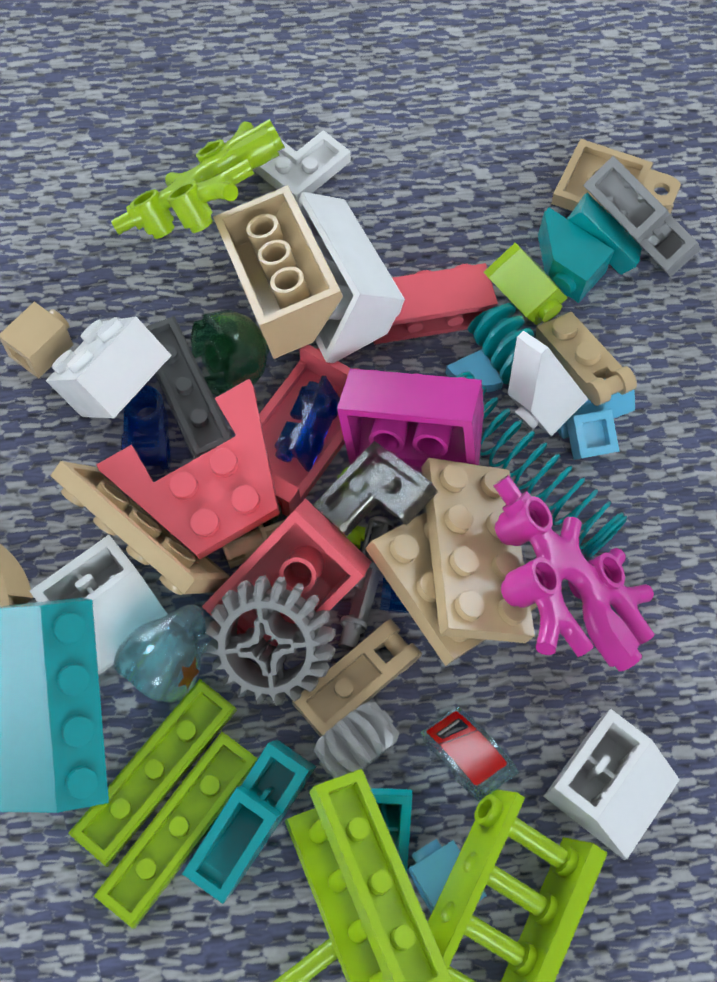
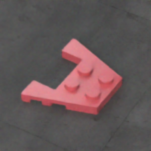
[96,379,280,560]

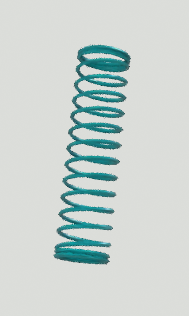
[456,372,627,558]

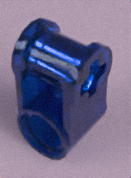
[121,385,171,470]

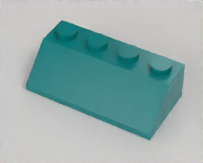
[0,598,109,813]

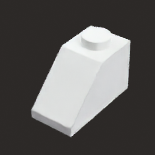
[508,331,588,436]

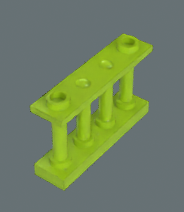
[285,768,453,982]
[428,788,608,982]

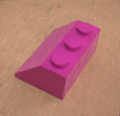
[337,368,484,472]

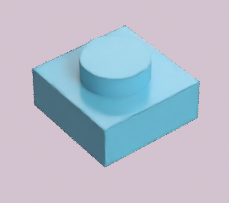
[566,409,620,460]

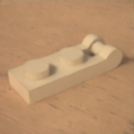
[536,311,637,406]
[292,619,422,737]

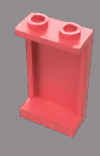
[259,344,358,517]

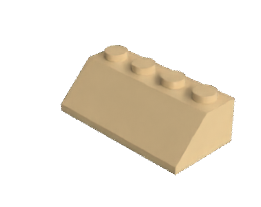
[213,185,343,359]

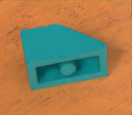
[538,207,615,303]

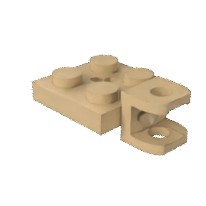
[551,139,681,216]

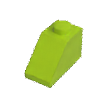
[484,242,567,325]

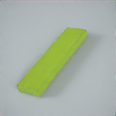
[68,679,237,867]
[94,732,258,929]

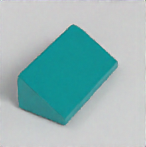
[567,193,642,275]

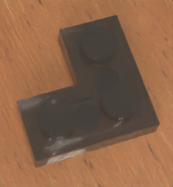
[313,441,438,537]

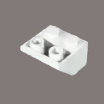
[29,535,172,675]
[543,709,680,860]

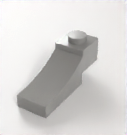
[583,156,701,277]

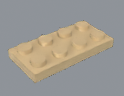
[421,458,535,643]
[50,461,230,595]

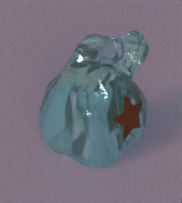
[113,604,214,703]

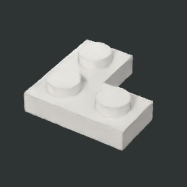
[253,130,351,203]

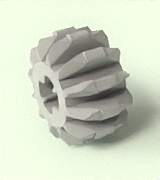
[314,702,399,778]

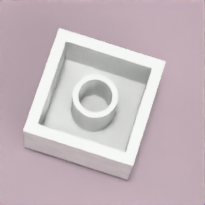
[46,316,172,418]

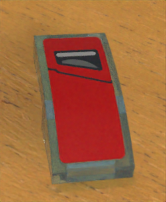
[420,707,519,801]

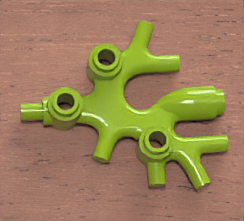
[111,119,285,239]

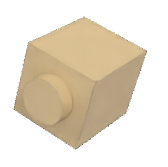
[0,302,73,379]

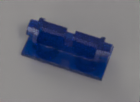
[275,376,340,472]

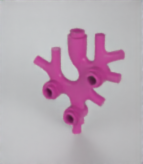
[493,475,655,672]

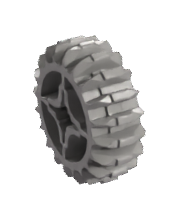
[206,575,335,706]

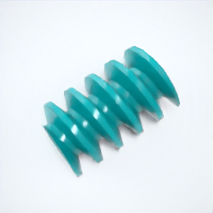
[467,303,534,385]

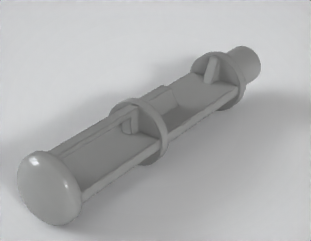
[338,516,394,651]

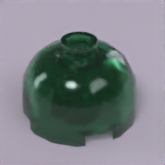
[191,310,269,397]

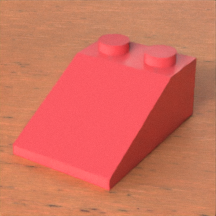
[202,498,372,647]

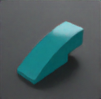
[182,739,317,904]

